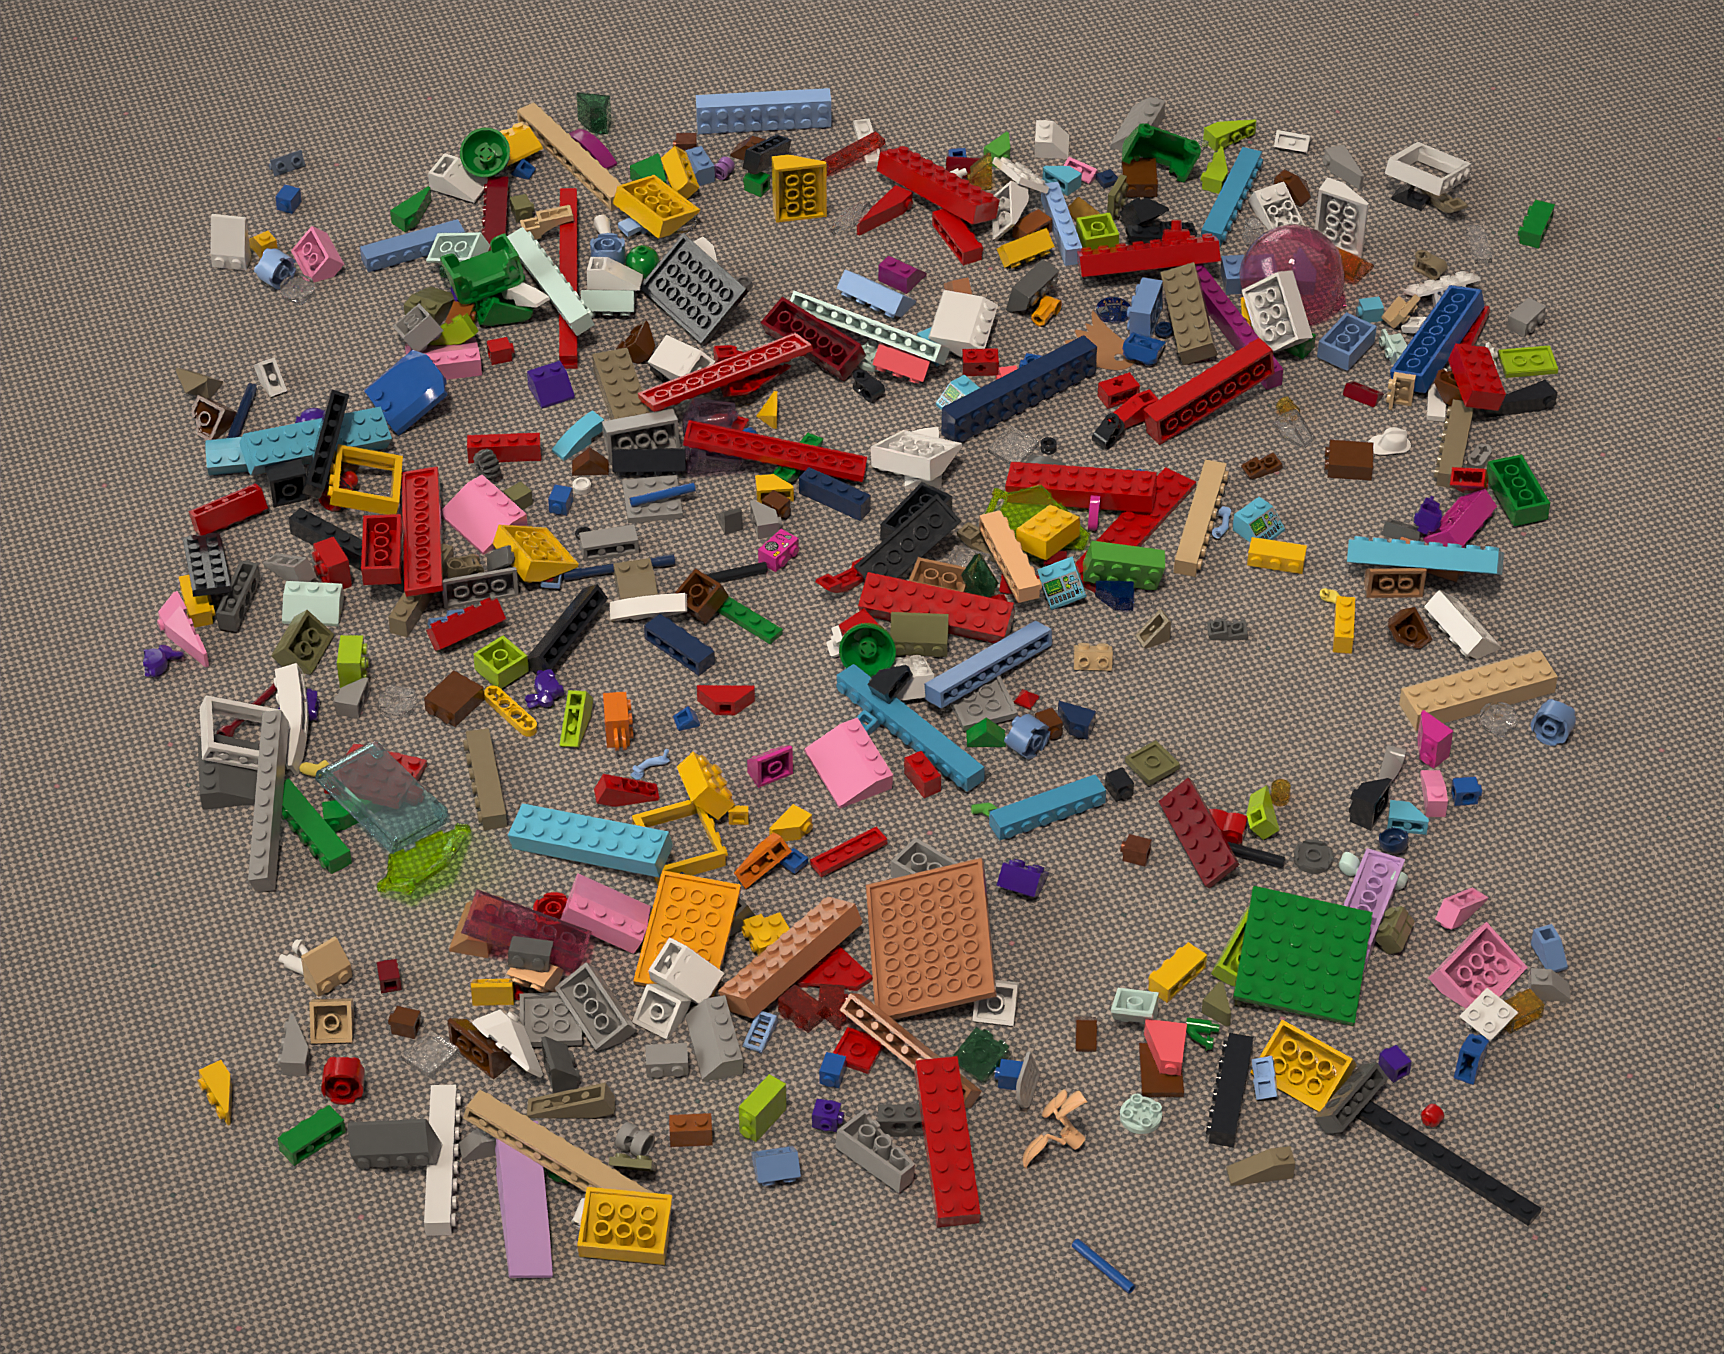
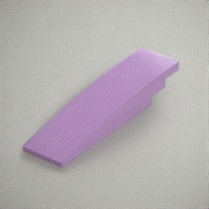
[1343,848,1405,973]
[495,1121,553,1278]

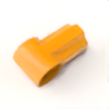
[1031,295,1062,327]

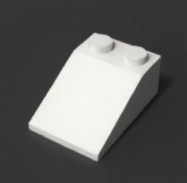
[992,181,1029,241]
[211,214,251,271]

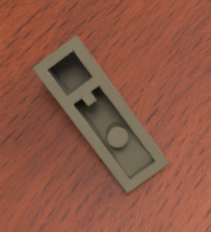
[1226,1146,1295,1186]

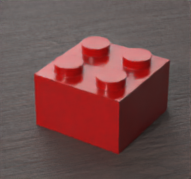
[312,536,352,589]

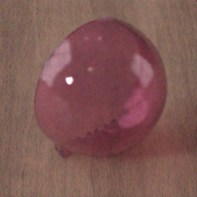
[1240,224,1346,325]

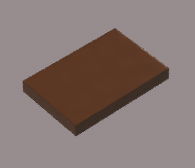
[1139,1043,1184,1097]

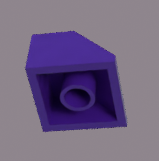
[527,361,575,409]

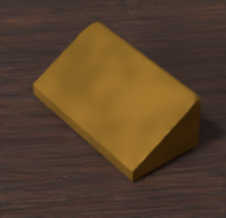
[1068,197,1100,221]

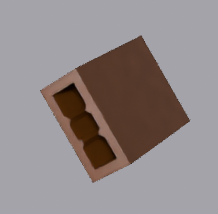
[1121,158,1158,198]
[1324,439,1374,481]
[424,670,485,727]

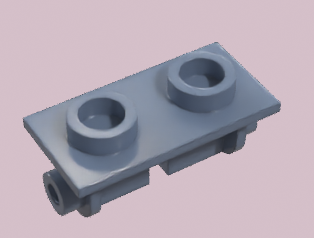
[268,150,306,176]

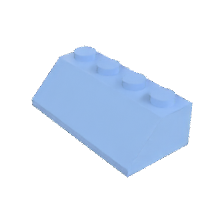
[836,269,916,318]

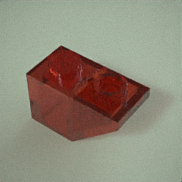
[818,984,849,1030]

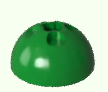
[460,127,510,178]
[839,623,896,677]

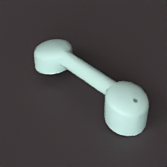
[1339,852,1408,890]

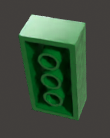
[1487,454,1551,526]

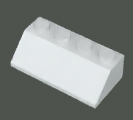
[1424,590,1501,659]

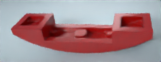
[815,557,865,593]

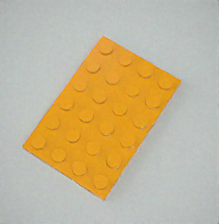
[633,870,742,998]

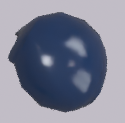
[1379,827,1409,854]

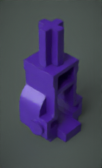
[1414,496,1442,535]

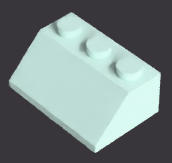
[426,232,490,263]
[581,290,636,316]
[282,581,344,627]

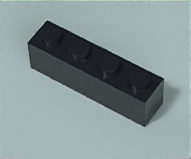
[742,134,792,174]
[612,448,686,475]

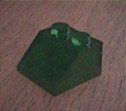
[577,92,612,135]

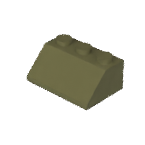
[271,610,334,675]
[890,612,949,657]

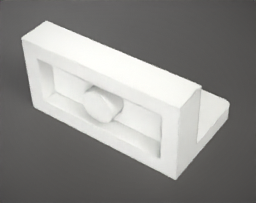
[1274,130,1311,153]

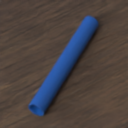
[629,483,696,507]
[1072,1238,1136,1294]

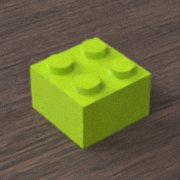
[1076,212,1120,250]
[337,635,369,688]
[473,635,529,689]

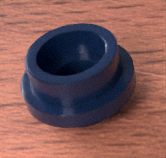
[1155,321,1173,337]

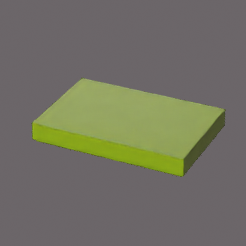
[1498,345,1559,378]

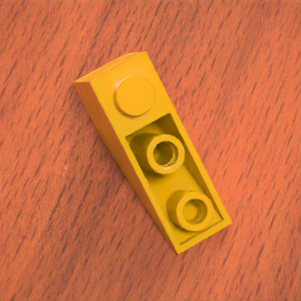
[197,1060,232,1126]

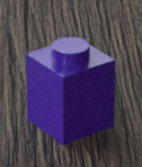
[1378,1045,1412,1083]

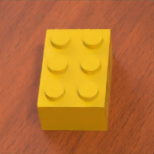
[1016,505,1080,560]
[677,752,735,820]

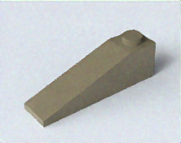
[527,1083,615,1118]

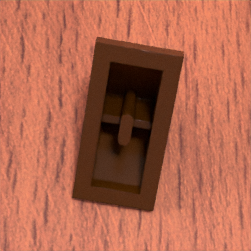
[572,447,609,476]
[1075,1016,1097,1052]

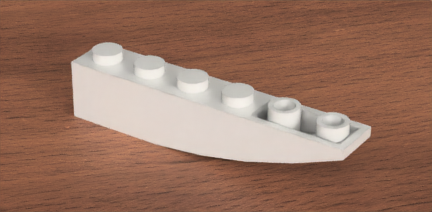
[274,663,308,775]

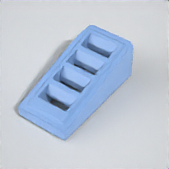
[743,1011,778,1054]

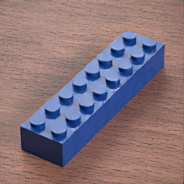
[1390,285,1485,393]

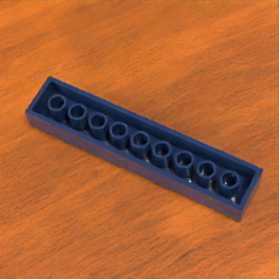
[941,335,1097,443]

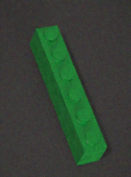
[281,778,352,874]

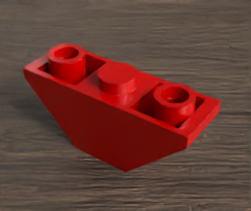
[697,685,755,715]

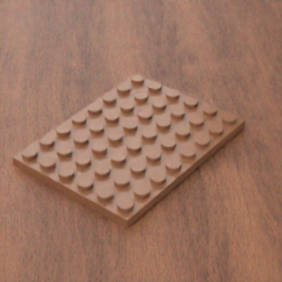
[866,858,997,1020]

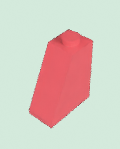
[1144,1019,1187,1076]

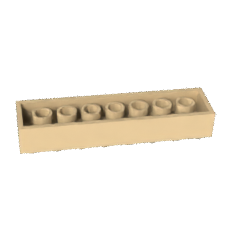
[1399,650,1558,731]

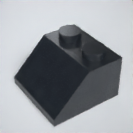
[1119,197,1170,226]
[1348,778,1392,831]

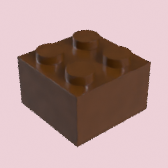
[674,568,729,624]

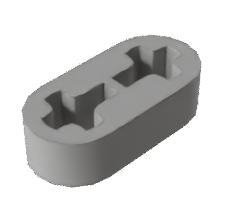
[1467,444,1492,469]

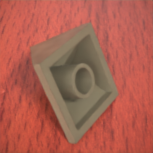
[176,367,223,399]

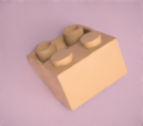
[507,964,564,993]

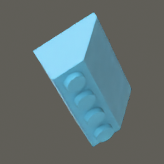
[205,437,249,476]

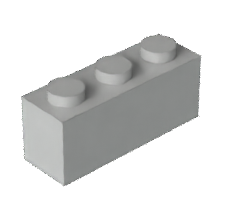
[579,524,639,561]

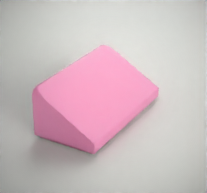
[1064,157,1099,185]

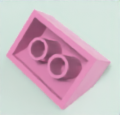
[291,226,344,284]

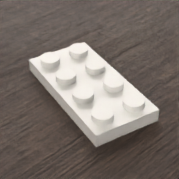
[992,157,1049,194]

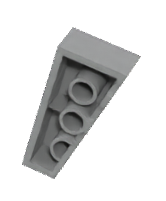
[835,1109,915,1193]

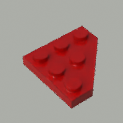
[795,945,873,991]

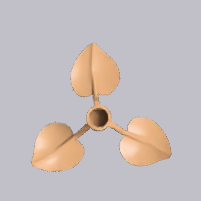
[1023,1089,1087,1169]

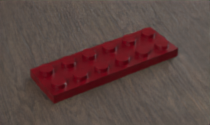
[1158,777,1240,889]

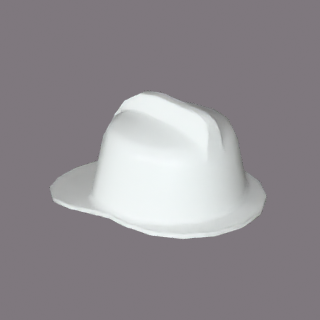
[1368,427,1411,455]

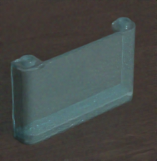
[315,741,448,854]

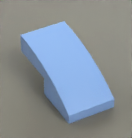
[618,218,649,237]
[1251,1056,1278,1100]

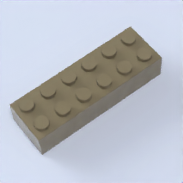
[1160,262,1218,365]
[592,348,650,420]

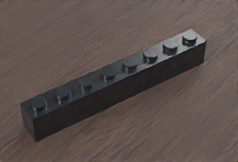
[289,507,405,593]

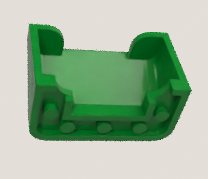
[1122,123,1201,183]
[440,233,524,305]
[474,269,533,326]

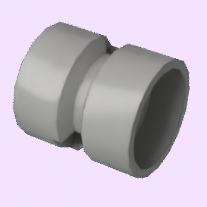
[615,1122,655,1156]

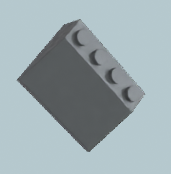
[198,734,259,810]

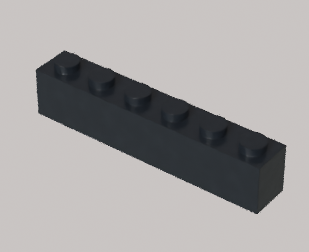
[302,389,349,499]
[527,584,608,675]
[1206,1033,1254,1148]

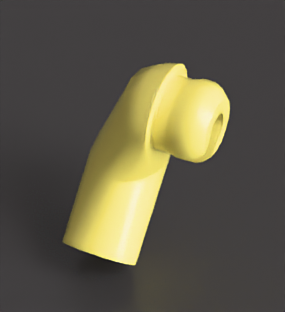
[1320,588,1340,604]
[299,760,330,777]

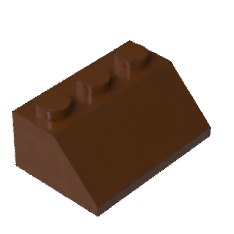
[447,1018,512,1080]

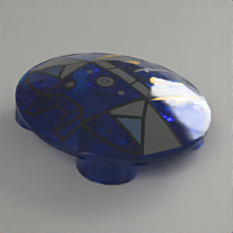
[1096,297,1131,322]

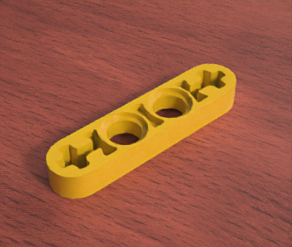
[484,685,537,737]

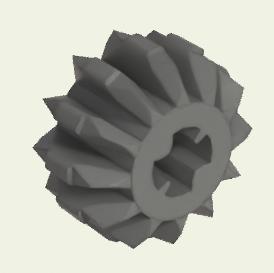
[473,449,501,480]

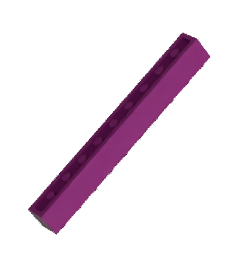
[1195,263,1284,390]

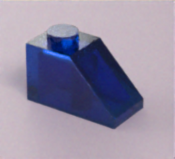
[1095,581,1134,611]

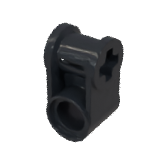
[853,369,885,402]
[1092,413,1125,450]

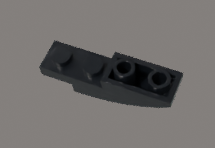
[1125,221,1197,244]

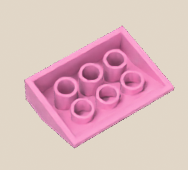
[405,337,482,380]
[441,475,528,555]
[804,718,893,809]
[560,873,651,954]
[1428,922,1528,1009]

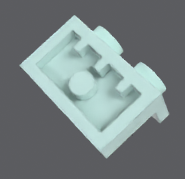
[1379,329,1407,365]

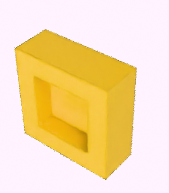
[728,805,749,825]

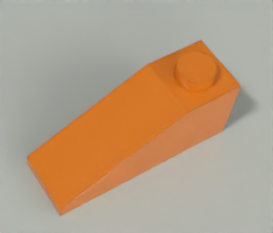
[734,832,792,889]

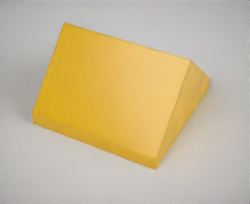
[471,978,515,1006]

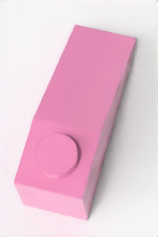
[1420,770,1448,817]
[1435,887,1489,930]

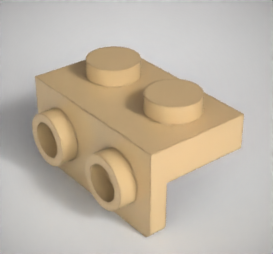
[1381,294,1420,329]
[1386,372,1416,410]
[1074,643,1113,671]

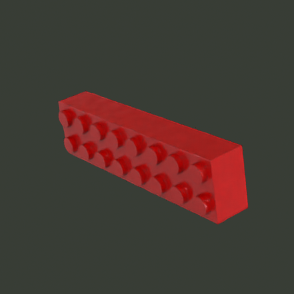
[876,146,1000,224]
[1077,233,1221,277]
[1143,338,1275,445]
[1005,462,1157,513]
[858,572,1015,643]
[914,1056,981,1228]

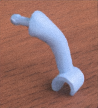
[1212,506,1231,538]
[630,749,669,780]

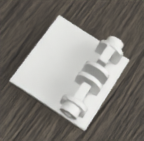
[1459,988,1518,1042]

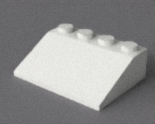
[1313,177,1369,258]
[1242,270,1313,353]
[928,290,998,357]
[871,430,962,482]

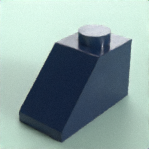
[1058,700,1096,740]

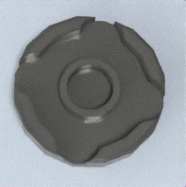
[1293,839,1334,874]

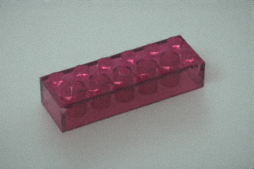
[461,889,592,973]

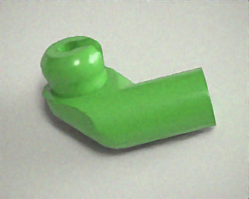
[971,802,998,817]

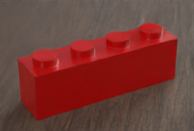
[932,208,983,266]
[467,433,541,464]
[188,483,268,535]
[426,597,506,651]

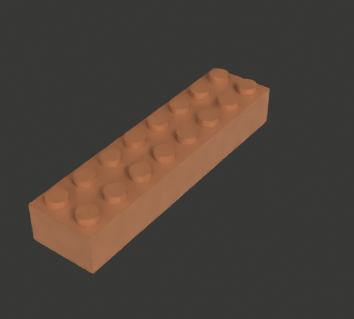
[718,897,863,1018]

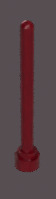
[216,683,278,738]

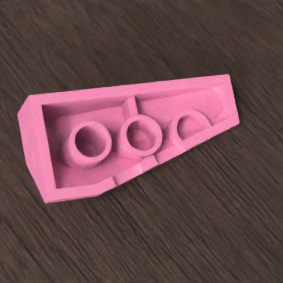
[157,591,209,667]

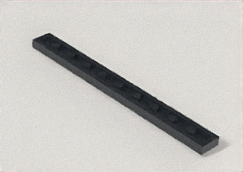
[1356,1100,1541,1226]

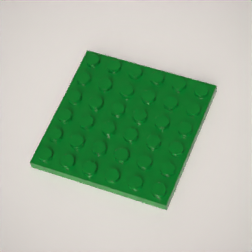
[1232,885,1373,1026]

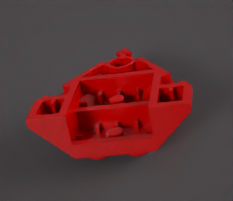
[713,345,791,397]

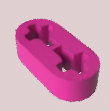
[1088,495,1100,531]

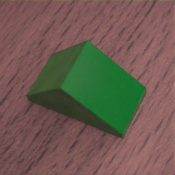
[966,717,1006,747]

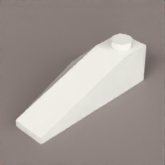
[472,1010,543,1078]

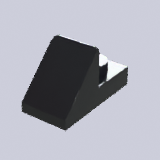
[1391,183,1430,211]

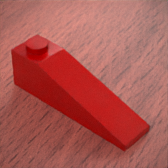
[857,185,913,236]

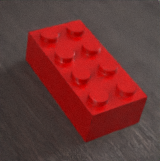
[1448,344,1506,411]
[361,514,403,585]

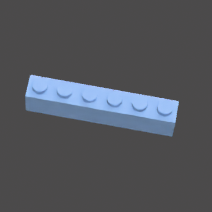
[1041,182,1082,266]

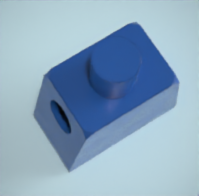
[1454,1034,1489,1085]

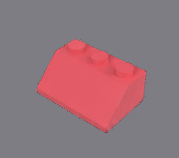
[872,343,931,384]

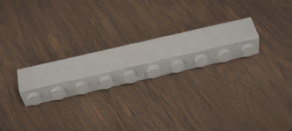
[248,710,289,892]

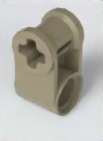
[1413,250,1448,280]
[447,554,484,579]

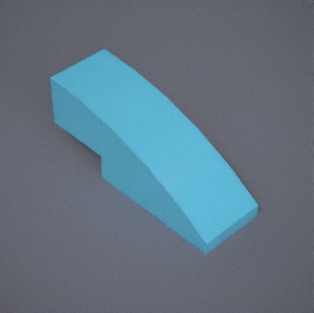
[552,410,604,461]

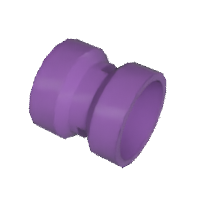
[714,156,735,180]

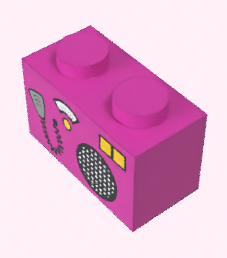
[758,529,799,572]

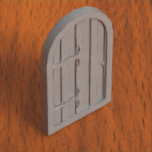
[1016,1052,1040,1108]

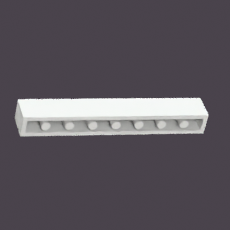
[424,1085,461,1236]

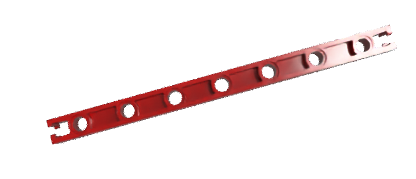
[559,188,578,369]

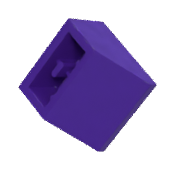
[996,859,1049,897]

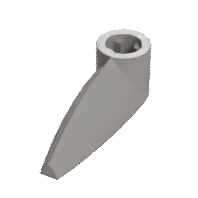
[1378,745,1407,781]

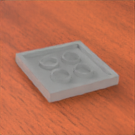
[622,475,683,524]
[950,675,1018,731]
[520,992,582,1047]

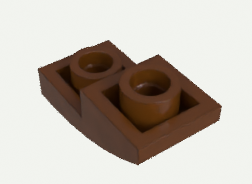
[1241,452,1283,479]

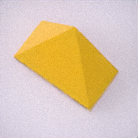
[756,391,778,429]

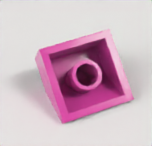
[1417,710,1453,769]
[747,745,793,788]

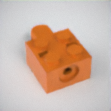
[603,692,633,751]

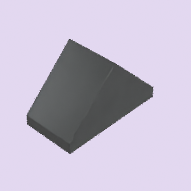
[715,508,742,535]

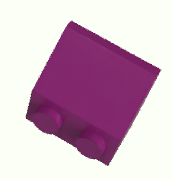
[878,256,927,294]

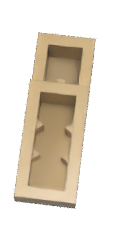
[520,205,574,239]

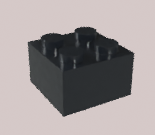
[265,459,309,508]

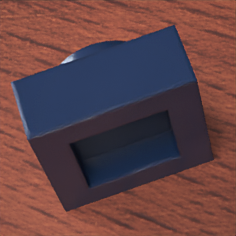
[1096,169,1118,189]

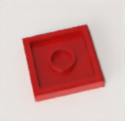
[833,1027,884,1075]

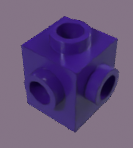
[812,1098,845,1132]

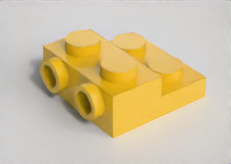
[741,912,790,956]

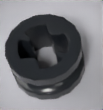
[1040,437,1057,455]

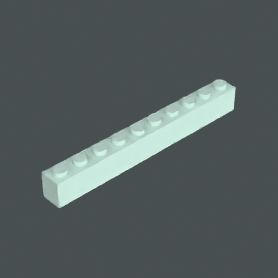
[507,227,595,336]
[790,291,950,365]

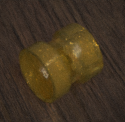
[1276,396,1301,421]
[1270,779,1291,806]

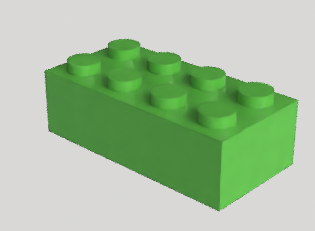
[1083,541,1165,590]

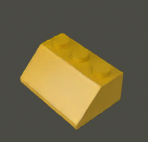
[488,123,543,166]

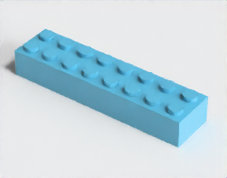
[239,406,392,476]
[1347,536,1504,575]
[508,803,673,877]

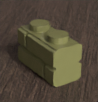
[1375,906,1415,954]

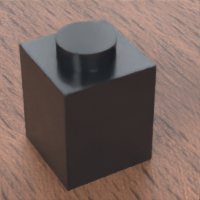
[1105,767,1134,802]

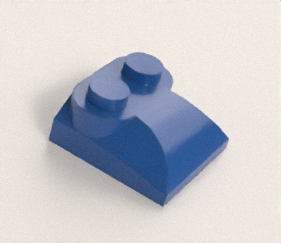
[1122,332,1166,365]

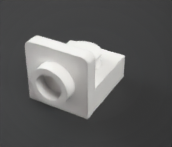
[1401,317,1427,334]
[827,625,844,658]

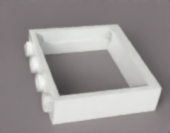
[1385,142,1471,196]
[200,695,279,770]

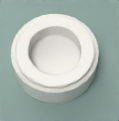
[573,477,591,495]

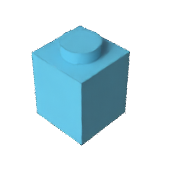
[1356,296,1384,323]

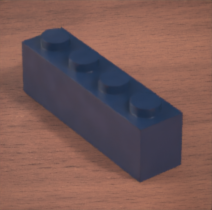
[799,467,871,521]
[644,614,715,676]

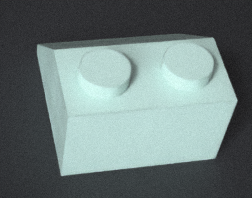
[1111,988,1159,1024]

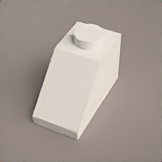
[254,357,287,397]

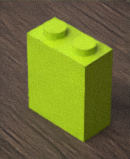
[739,1074,787,1142]

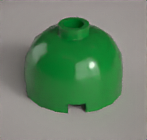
[626,245,660,279]

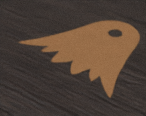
[1065,311,1136,370]

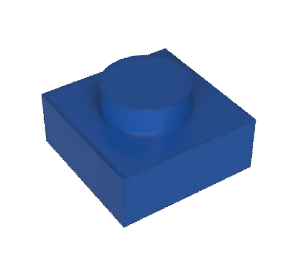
[780,848,808,874]

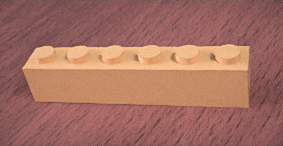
[979,511,1042,603]

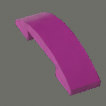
[569,129,617,170]

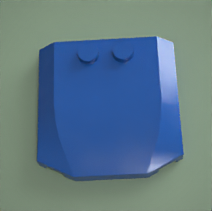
[364,350,447,436]

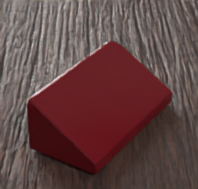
[946,156,980,179]
[1343,381,1384,407]

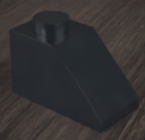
[867,665,913,704]

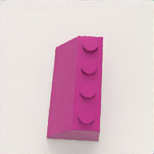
[1423,489,1497,548]

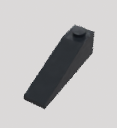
[1484,380,1558,418]

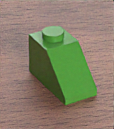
[983,131,1010,169]

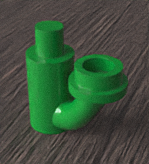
[1186,1017,1220,1051]

